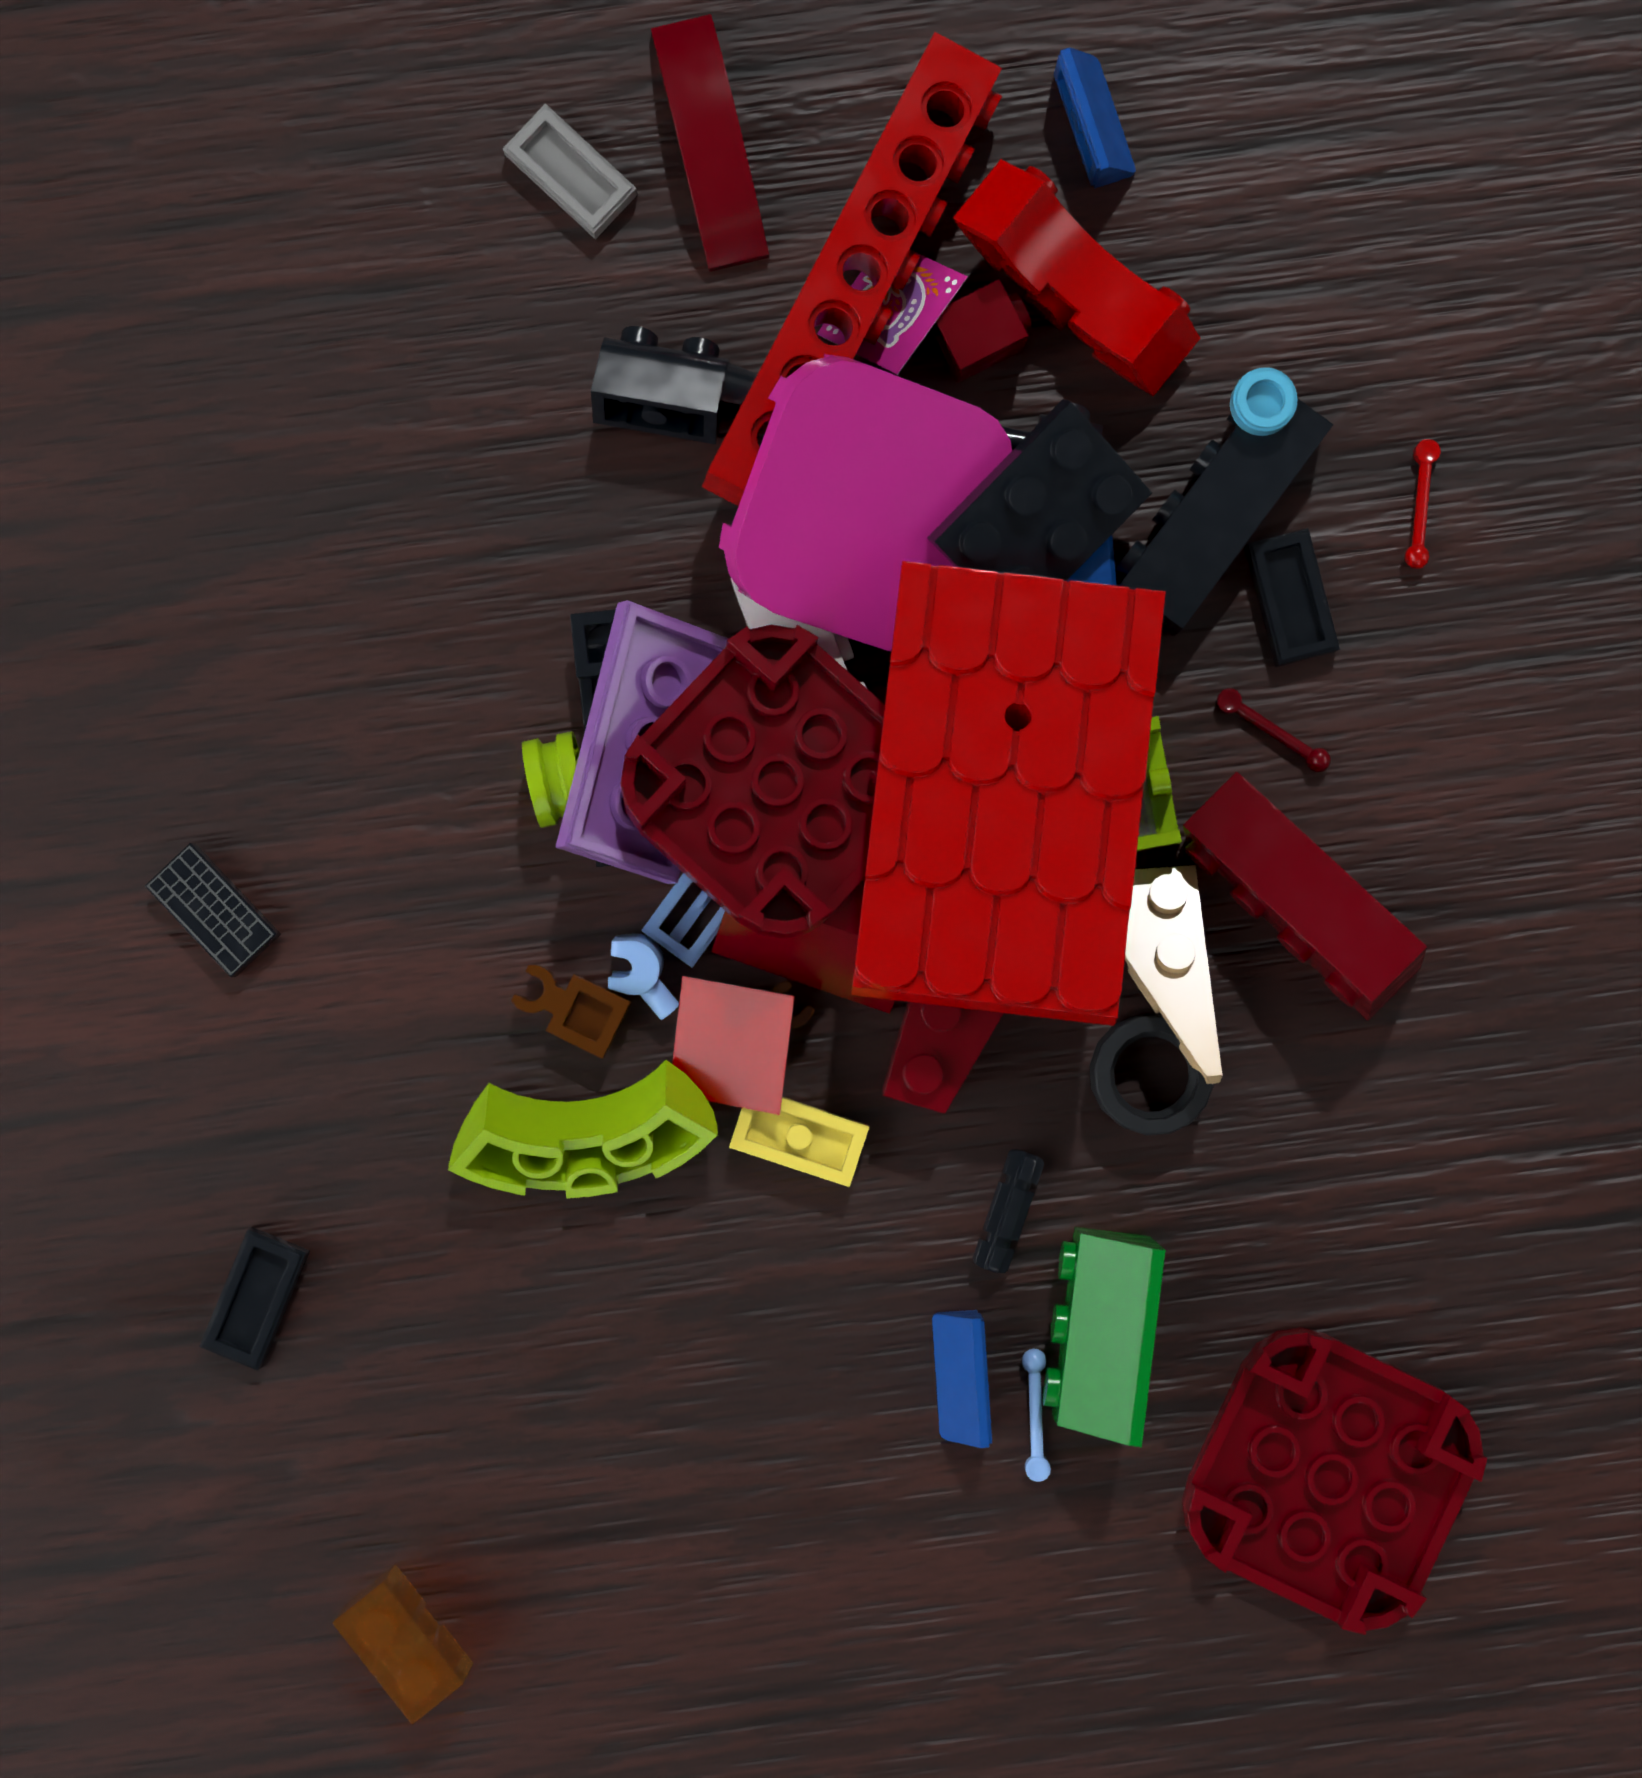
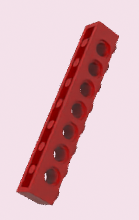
[702,32,1002,506]

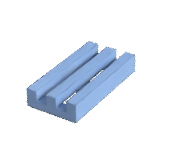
[641,873,725,968]

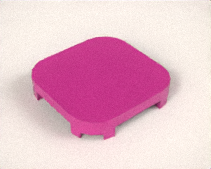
[719,354,1012,651]

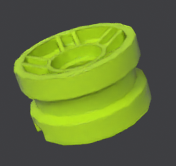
[522,731,580,828]

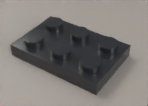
[927,399,1152,581]

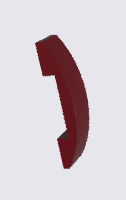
[651,14,770,272]

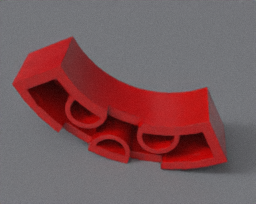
[953,159,1201,396]

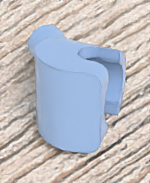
[608,933,679,1020]

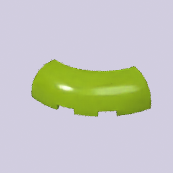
[448,1060,718,1199]

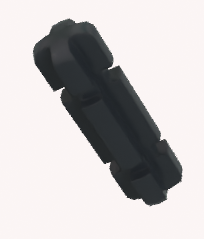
[973,1149,1044,1273]

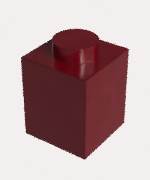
[930,279,1032,383]

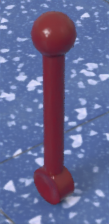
[1216,688,1331,772]

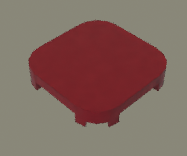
[620,624,885,939]
[1182,1327,1487,1635]

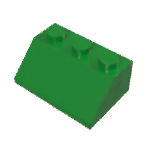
[1043,1227,1166,1447]

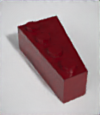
[1183,771,1427,1021]
[881,1002,1004,1114]

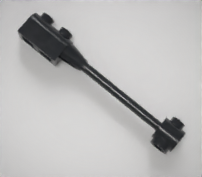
[591,326,1103,451]

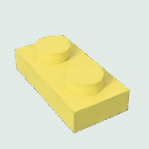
[729,1097,869,1187]

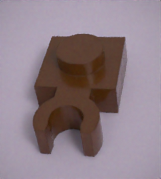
[511,965,632,1059]

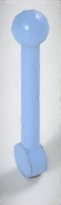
[1022,1348,1051,1482]

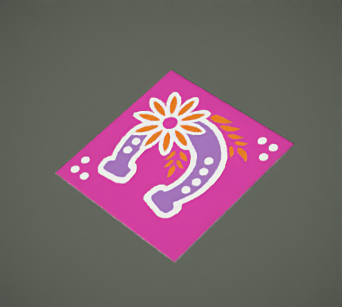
[817,250,968,375]

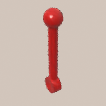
[1404,439,1441,569]

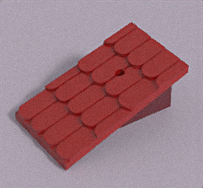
[851,561,1166,1026]

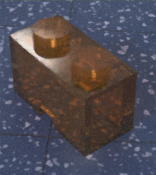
[332,1564,473,1725]

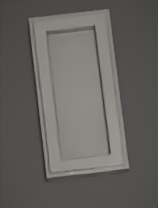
[503,104,638,240]

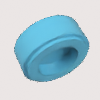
[1230,367,1298,436]

